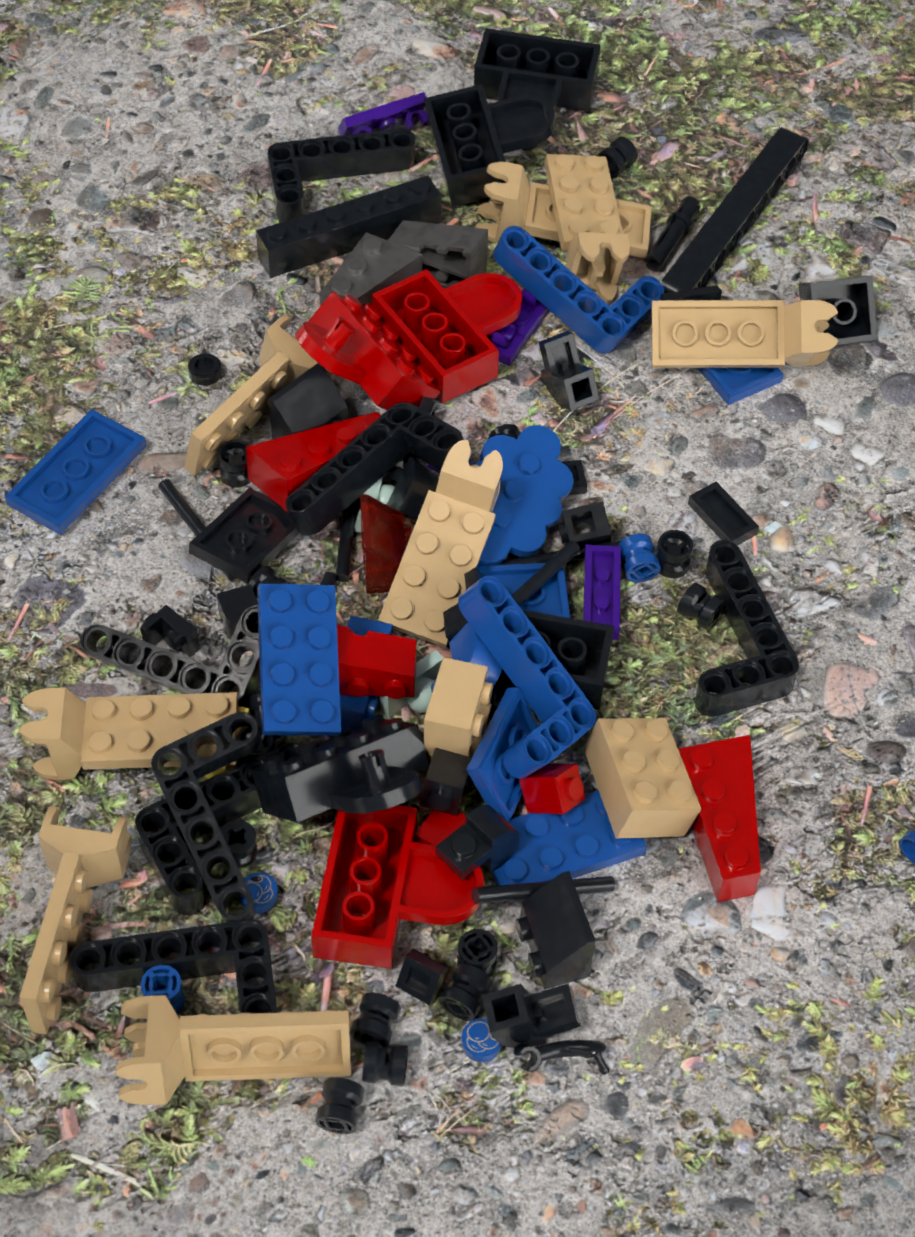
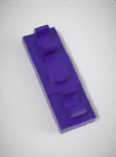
[338,92,428,136]
[488,288,550,366]
[583,545,621,640]

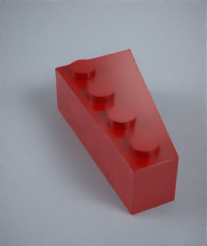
[246,412,381,512]
[337,625,417,699]
[678,735,761,902]

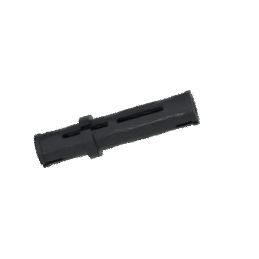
[644,196,701,272]

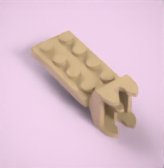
[544,154,630,304]
[475,162,652,259]
[651,300,838,368]
[184,314,333,476]
[378,440,503,648]
[19,687,239,780]
[19,806,132,1035]
[115,995,351,1105]

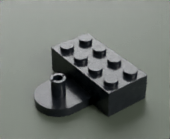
[474,28,601,112]
[424,84,556,207]
[251,715,429,822]

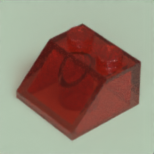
[360,494,411,594]

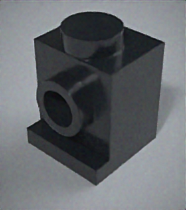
[557,501,611,547]

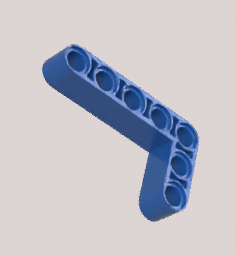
[493,226,664,354]
[458,575,597,779]

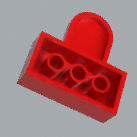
[372,269,522,404]
[295,291,441,410]
[311,805,484,969]

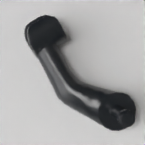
[513,1040,609,1075]

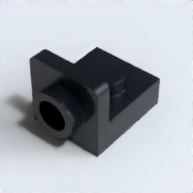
[140,605,200,657]

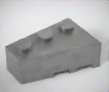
[388,220,488,289]
[319,232,422,306]

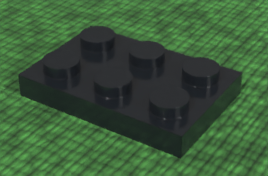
[189,487,299,584]

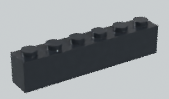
[256,176,441,278]

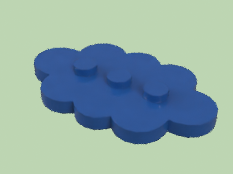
[472,425,574,566]

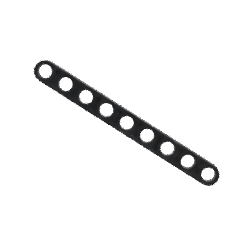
[661,127,809,293]

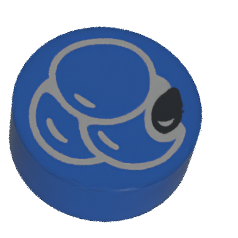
[239,872,278,914]
[461,1018,502,1062]

